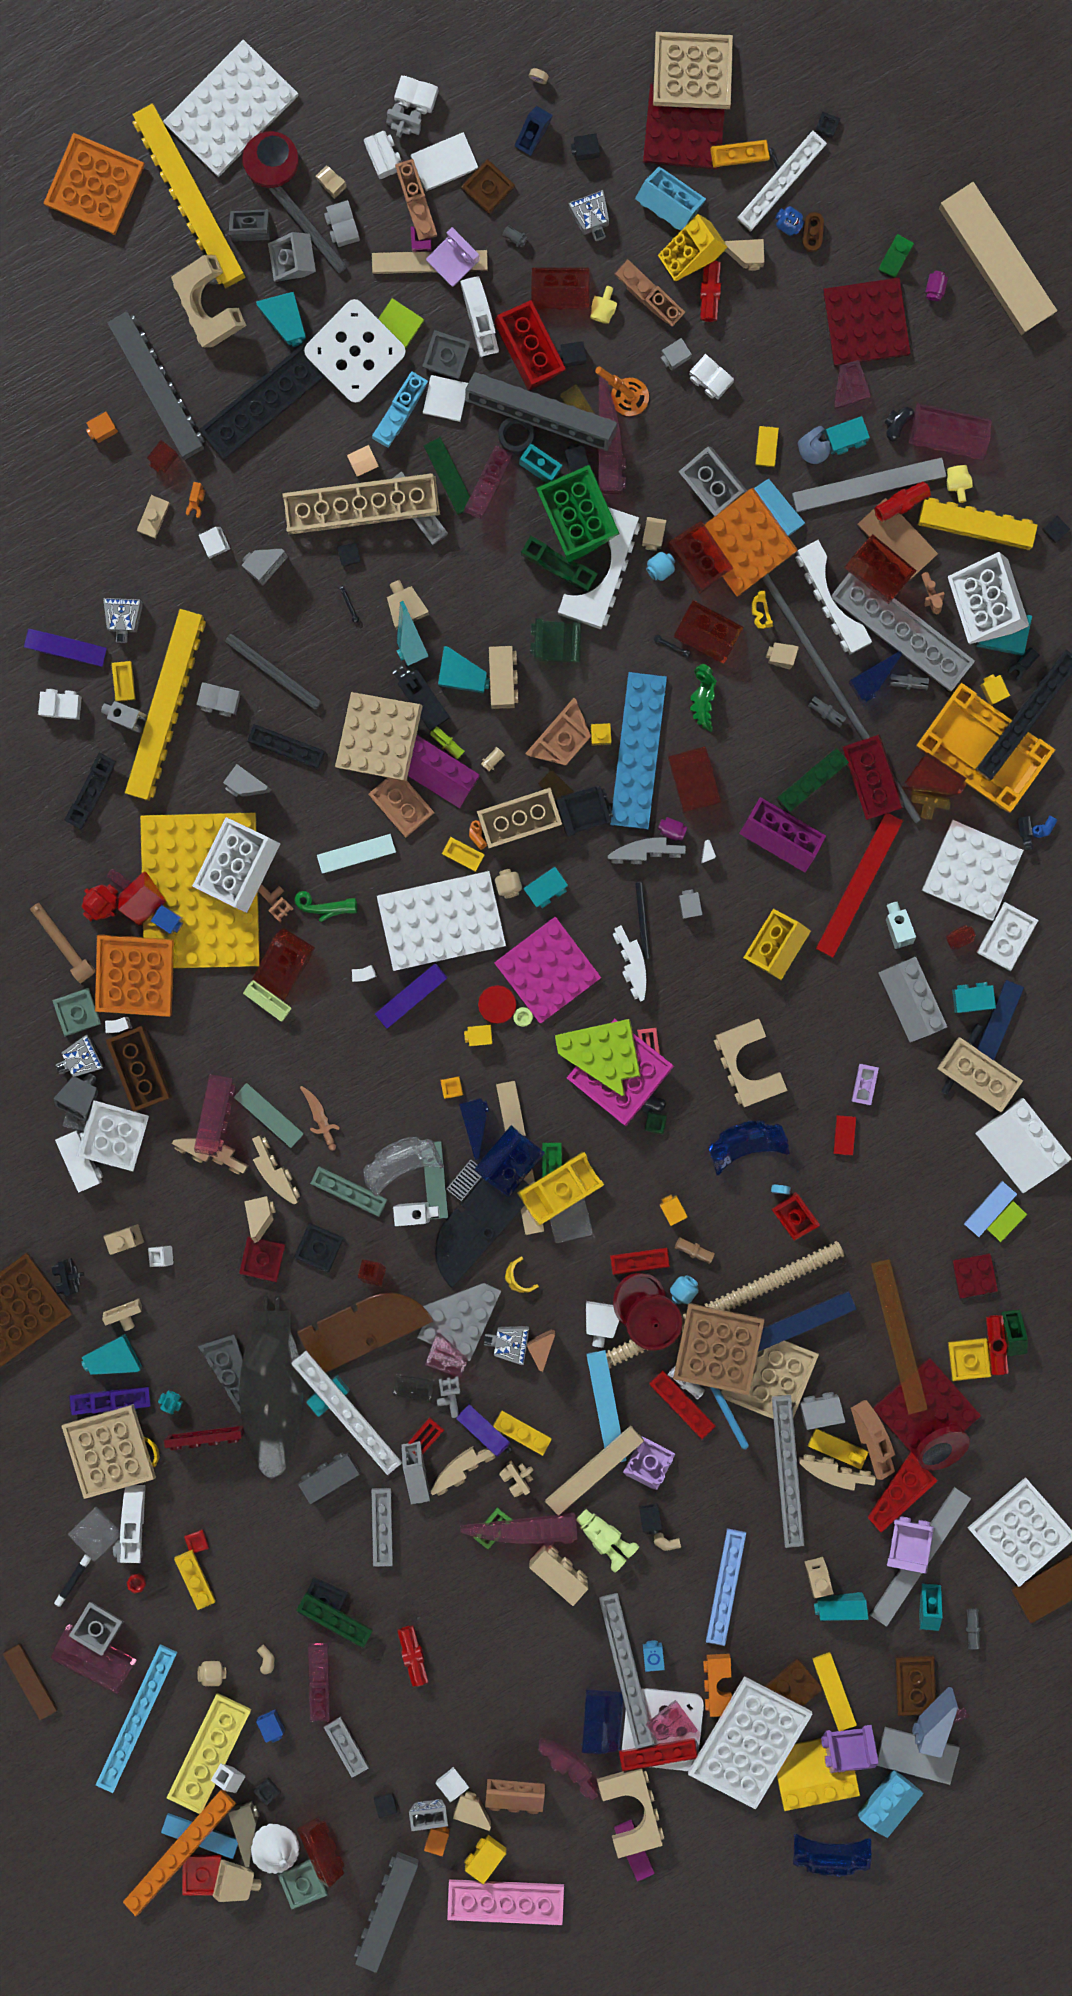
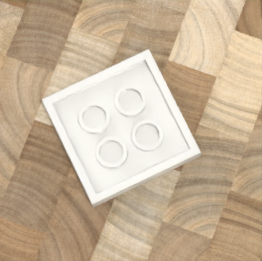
[77,1100,149,1171]

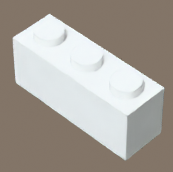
[55,1130,103,1193]

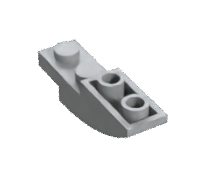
[608,838,685,864]

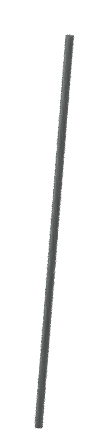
[762,574,922,823]

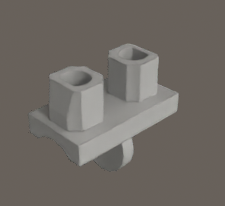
[386,104,421,138]

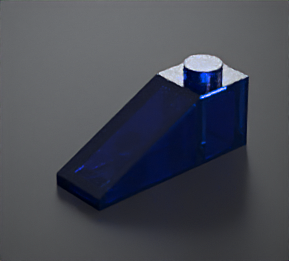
[849,651,902,702]
[459,1098,489,1160]

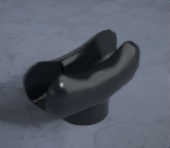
[884,407,915,442]
[640,1095,666,1114]

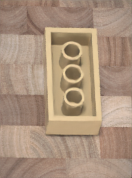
[477,788,562,848]

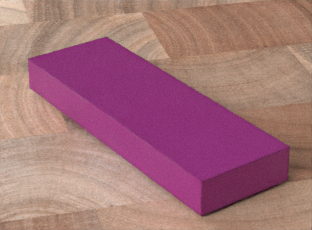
[614,1819,655,1881]

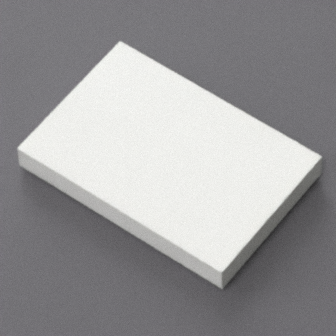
[411,132,478,191]
[977,902,1038,971]

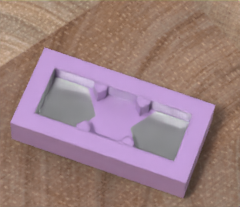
[852,1064,879,1105]

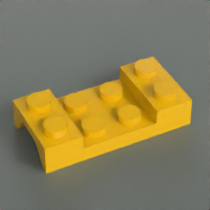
[517,1152,604,1225]

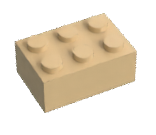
[489,646,518,709]
[529,1543,588,1606]

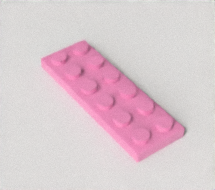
[447,1879,564,1925]

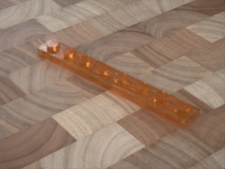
[871,1259,928,1414]

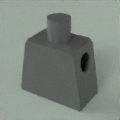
[54,1073,98,1122]

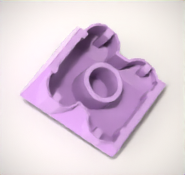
[623,1437,675,1490]

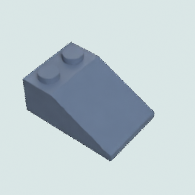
[912,1687,958,1758]

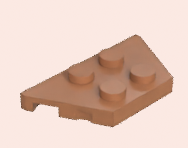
[525,698,591,766]

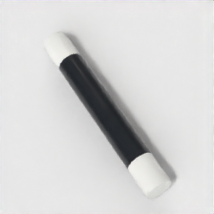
[54,1554,92,1607]

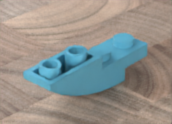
[372,371,428,448]

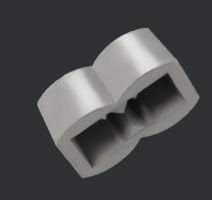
[324,200,360,247]
[197,682,241,717]

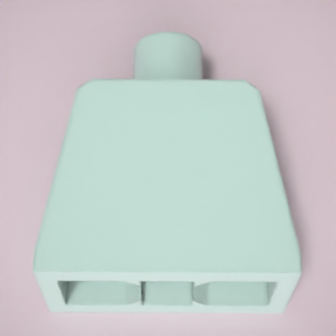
[886,902,916,949]

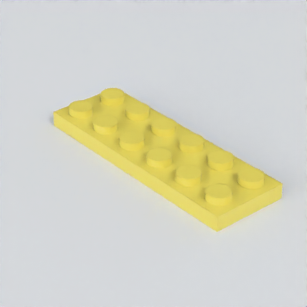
[167,1693,251,1814]

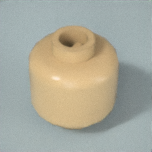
[495,869,522,899]
[197,1661,226,1686]

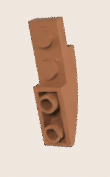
[395,159,437,241]
[614,259,685,327]
[851,1400,895,1480]

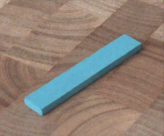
[587,1350,626,1462]

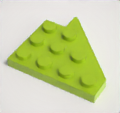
[555,1019,641,1096]

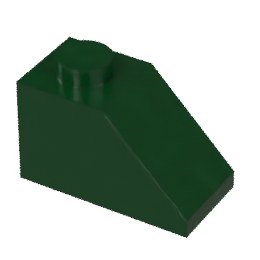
[1001,1310,1028,1356]

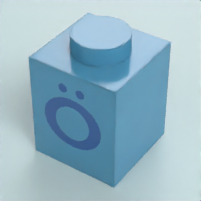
[643,1640,665,1672]

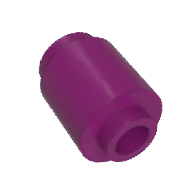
[925,271,948,301]
[658,817,687,841]

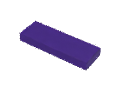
[456,1404,510,1457]

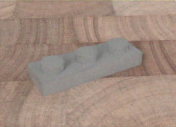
[324,1717,369,1777]

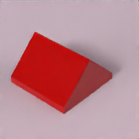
[118,871,167,925]
[771,1192,820,1240]

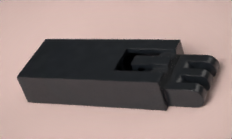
[392,662,450,732]

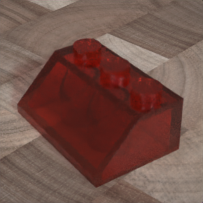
[531,268,589,310]
[668,521,734,593]
[673,600,744,664]
[297,1818,344,1887]

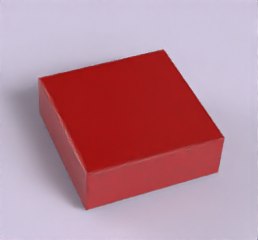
[184,1529,209,1553]

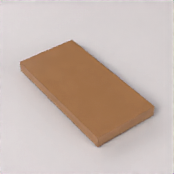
[857,498,938,581]

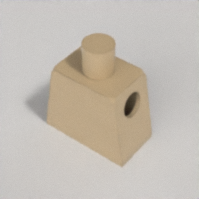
[387,580,429,630]
[104,1224,144,1255]
[804,1557,833,1598]
[213,1860,261,1902]

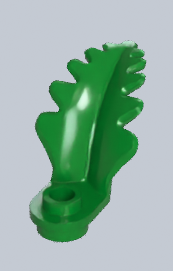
[690,664,717,732]

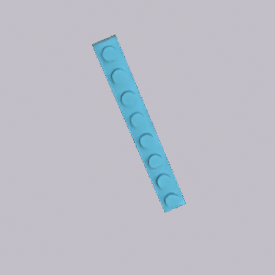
[96,1644,177,1793]

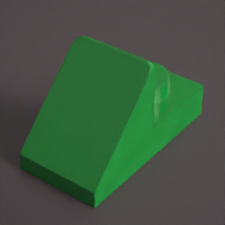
[878,234,914,278]

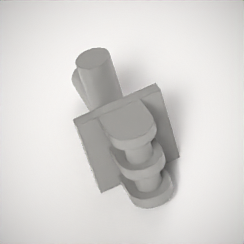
[437,1376,461,1418]

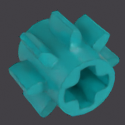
[158,1390,183,1414]

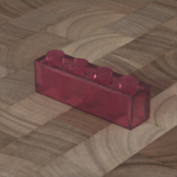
[194,1075,236,1157]

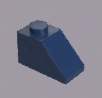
[515,106,553,156]

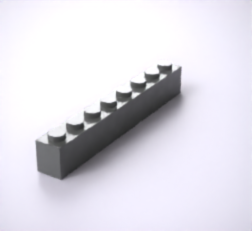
[107,311,205,460]
[465,372,617,451]

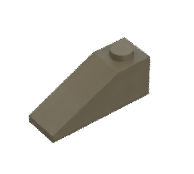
[228,1801,259,1868]

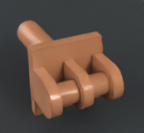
[921,572,945,614]
[258,885,294,922]

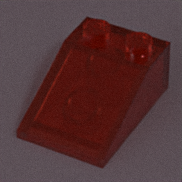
[252,928,315,1000]

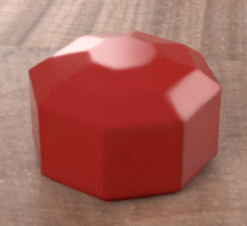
[126,1573,146,1594]

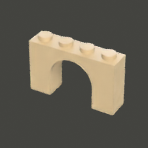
[171,255,246,347]
[713,1019,787,1107]
[597,1768,664,1858]

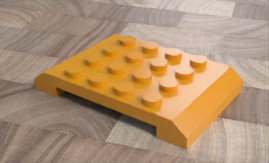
[916,683,1055,813]

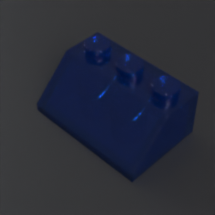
[475,1125,545,1197]
[582,1690,624,1754]

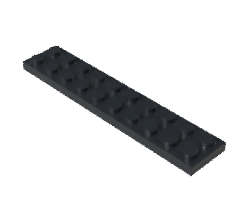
[199,313,372,460]

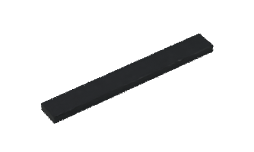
[975,649,1072,781]

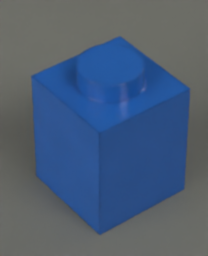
[151,905,183,934]
[256,1709,285,1743]

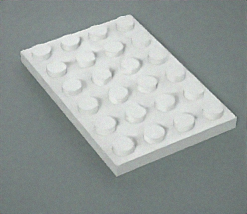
[163,40,298,177]
[377,871,506,971]
[688,1676,812,1809]

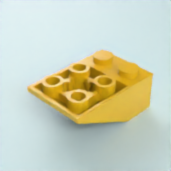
[658,214,728,281]

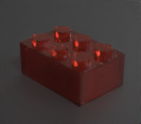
[844,534,917,604]
[667,746,721,814]

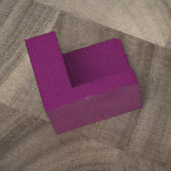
[411,226,432,252]

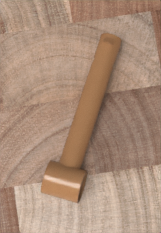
[30,903,96,984]

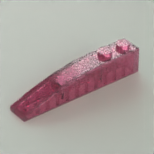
[598,376,626,494]
[460,1513,578,1546]

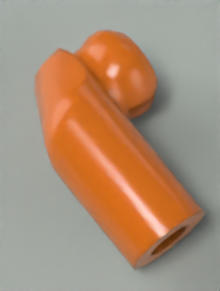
[469,820,487,850]

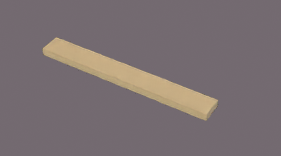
[496,1081,544,1235]

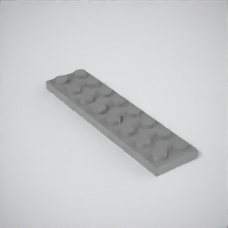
[831,567,975,692]

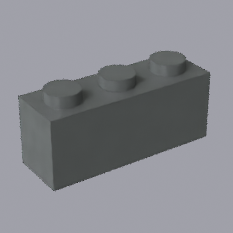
[298,1452,361,1504]

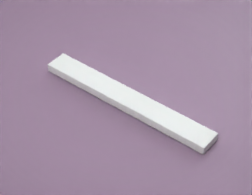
[291,1351,402,1475]

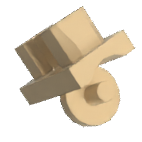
[499,1460,533,1497]

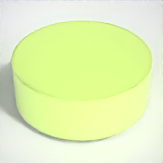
[514,1007,533,1027]

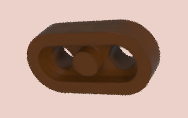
[802,212,824,252]

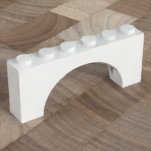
[558,507,641,629]

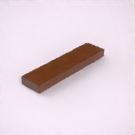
[3,1643,58,1720]

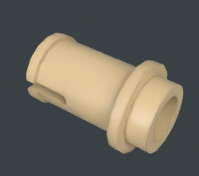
[481,747,505,772]

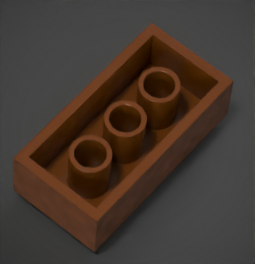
[106,1026,172,1112]

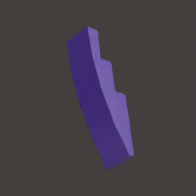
[24,629,107,667]
[375,963,448,1028]
[69,1387,150,1415]

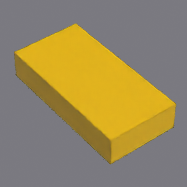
[755,426,779,468]
[112,661,136,702]
[442,837,484,872]

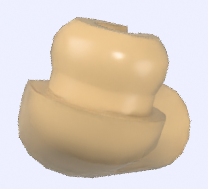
[654,1533,681,1551]
[257,1644,275,1674]

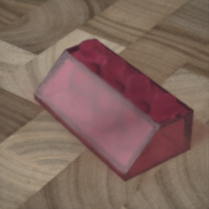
[909,403,992,460]
[50,1624,136,1694]

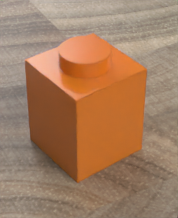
[86,412,118,443]
[424,1826,450,1856]

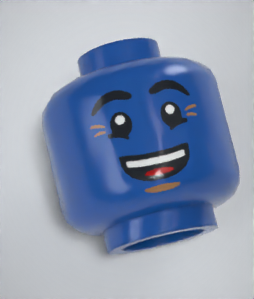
[775,206,805,236]

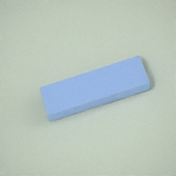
[964,1181,1017,1237]

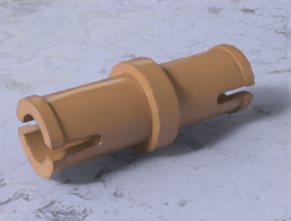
[675,1237,715,1264]

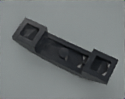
[64,752,117,829]

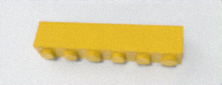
[917,498,1038,550]

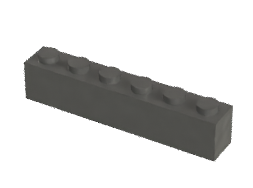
[354,1852,419,1973]

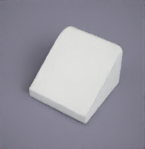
[701,840,716,864]
[148,1246,173,1267]

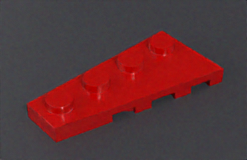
[868,1452,938,1532]

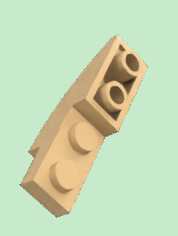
[252,1135,300,1204]
[172,1138,249,1174]
[431,1446,496,1496]
[798,1454,875,1490]

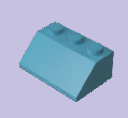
[635,166,706,231]
[754,479,805,537]
[858,1770,924,1838]

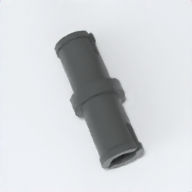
[889,674,929,690]
[808,696,846,728]
[966,1609,981,1649]

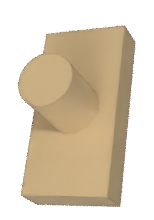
[137,495,170,539]
[102,1299,142,1331]

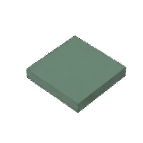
[52,988,102,1037]
[277,1858,328,1909]

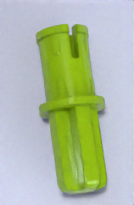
[430,727,465,760]

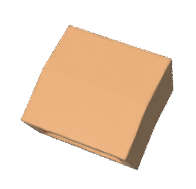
[347,445,379,477]

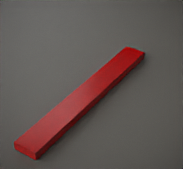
[816,813,903,958]

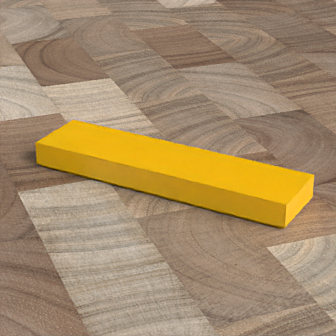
[812,1652,857,1731]

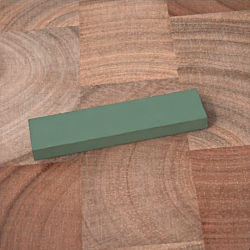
[234,1083,304,1148]
[422,1141,448,1220]
[310,1166,388,1217]

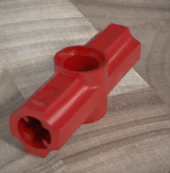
[700,260,721,322]
[874,481,931,522]
[986,1315,1009,1375]
[397,1626,428,1687]

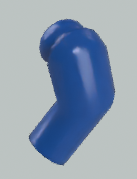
[1032,816,1058,838]

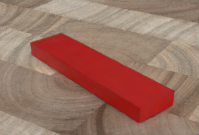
[649,1370,716,1439]
[619,1738,698,1772]

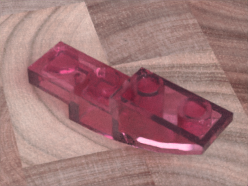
[464,446,513,519]
[308,1643,330,1721]
[538,1738,598,1801]

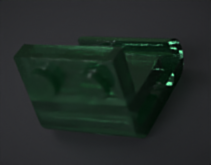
[530,618,581,663]

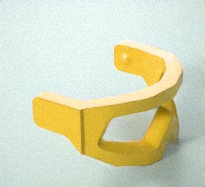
[752,591,773,629]
[505,1256,539,1293]
[144,1437,160,1467]

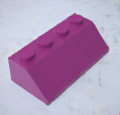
[408,735,480,808]
[739,797,826,872]

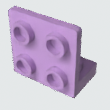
[426,227,480,287]

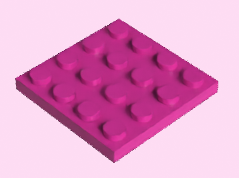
[494,917,601,1024]
[567,1018,674,1126]

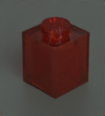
[147,440,178,473]
[358,1259,386,1286]

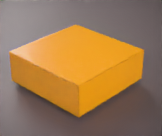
[440,1077,463,1099]

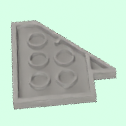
[418,1283,501,1361]

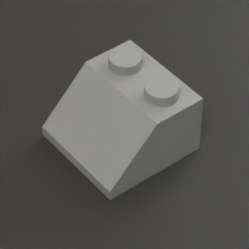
[268,232,316,281]
[242,549,288,585]
[223,764,272,797]
[800,1392,845,1430]
[69,1602,124,1656]

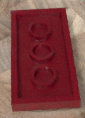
[843,734,904,820]
[164,1425,246,1451]

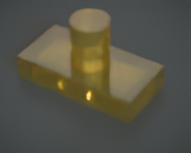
[560,385,595,414]
[910,791,951,820]

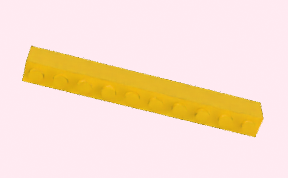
[132,103,245,288]
[125,609,206,801]

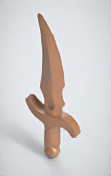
[300,1086,340,1151]

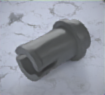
[502,225,528,247]

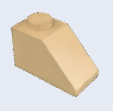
[725,239,764,271]
[642,517,666,551]
[766,643,798,670]
[244,1196,275,1243]
[453,1791,491,1831]

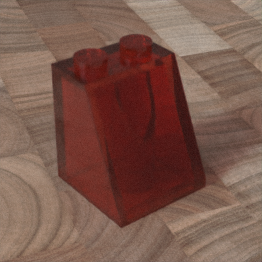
[902,753,967,797]

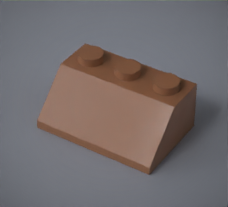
[485,1779,545,1814]

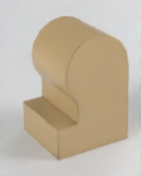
[315,165,347,199]

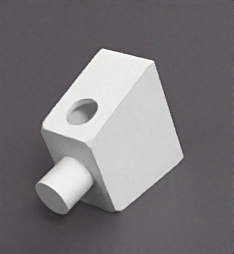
[393,1202,440,1226]
[586,1301,619,1348]

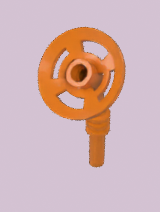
[595,366,649,416]

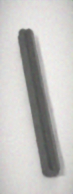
[269,186,346,273]
[225,634,321,709]

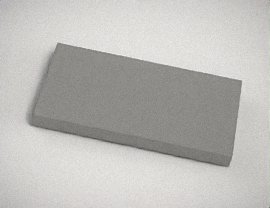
[877,1727,960,1785]

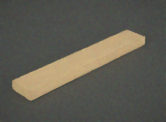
[372,250,488,274]
[545,1426,644,1515]

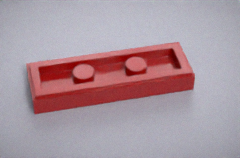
[610,1248,670,1275]

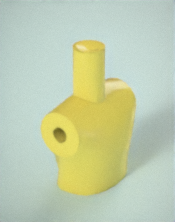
[590,286,617,324]
[947,465,973,503]

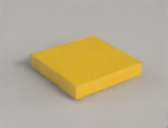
[948,1338,991,1381]

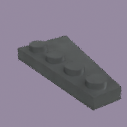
[198,1334,259,1413]

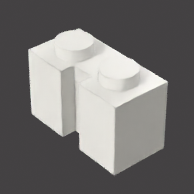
[38,689,82,720]

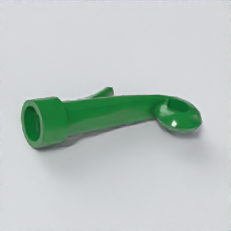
[295,891,357,922]

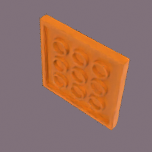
[43,133,145,235]
[692,488,798,596]
[95,935,174,1017]

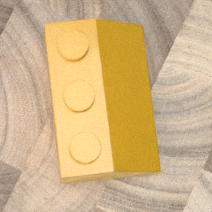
[743,909,811,980]

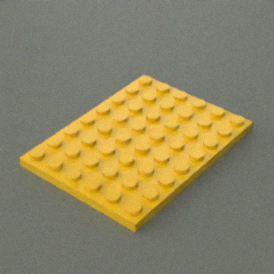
[140,813,260,968]

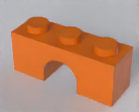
[703,1654,732,1717]

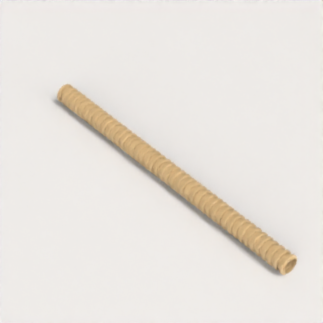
[606,1241,844,1369]

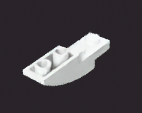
[460,276,499,357]
[613,926,646,1001]
[120,1485,145,1563]

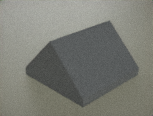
[229,209,270,242]

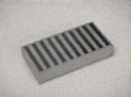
[447,1159,486,1201]

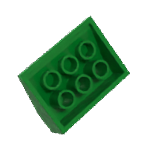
[536,465,620,563]

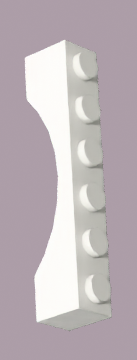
[795,540,872,655]

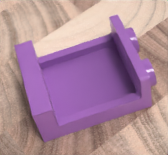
[821,1725,879,1773]

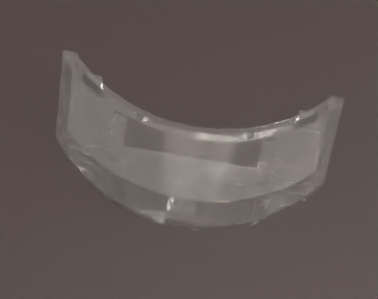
[363,1137,444,1196]

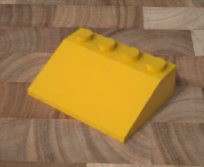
[777,1738,860,1811]

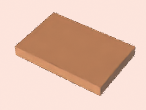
[368,778,434,838]

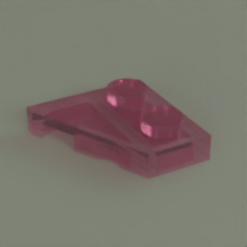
[834,360,871,409]
[425,1332,468,1378]
[645,1700,698,1741]

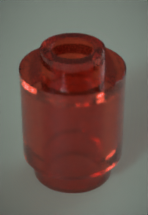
[946,924,976,950]

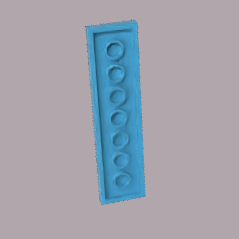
[610,672,667,829]

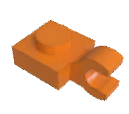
[186,482,205,518]

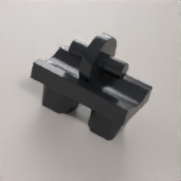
[51,1258,85,1296]

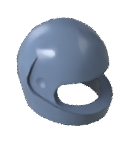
[797,426,831,464]

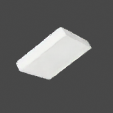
[423,375,468,422]

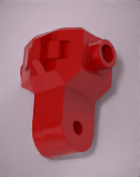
[82,884,118,921]

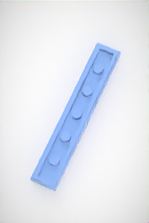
[706,1528,746,1646]

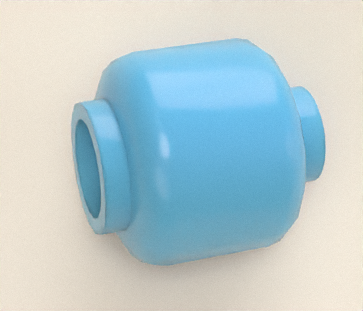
[646,552,675,581]
[670,1275,699,1304]

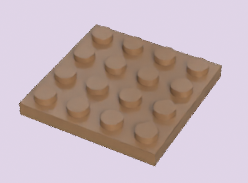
[673,1303,764,1395]

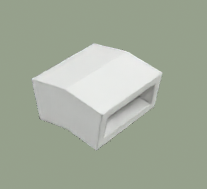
[199,527,230,559]
[352,965,377,982]
[105,1017,132,1033]
[436,1767,469,1802]

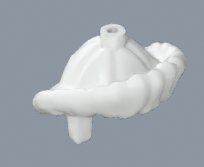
[251,1824,299,1874]

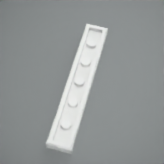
[737,131,827,232]

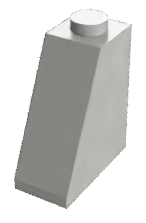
[402,1441,430,1504]

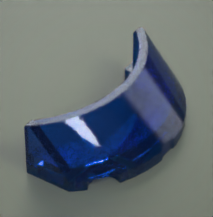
[709,1121,790,1176]
[793,1834,872,1876]

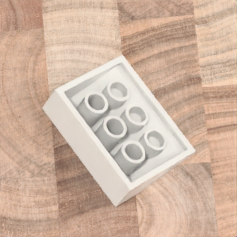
[948,552,1029,644]
[193,817,280,913]
[975,1098,1071,1193]

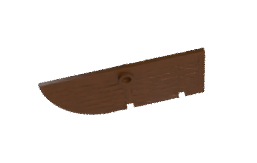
[297,1293,433,1373]

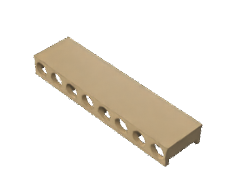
[939,182,1057,335]
[282,474,440,535]

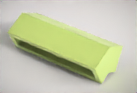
[243,980,292,1022]

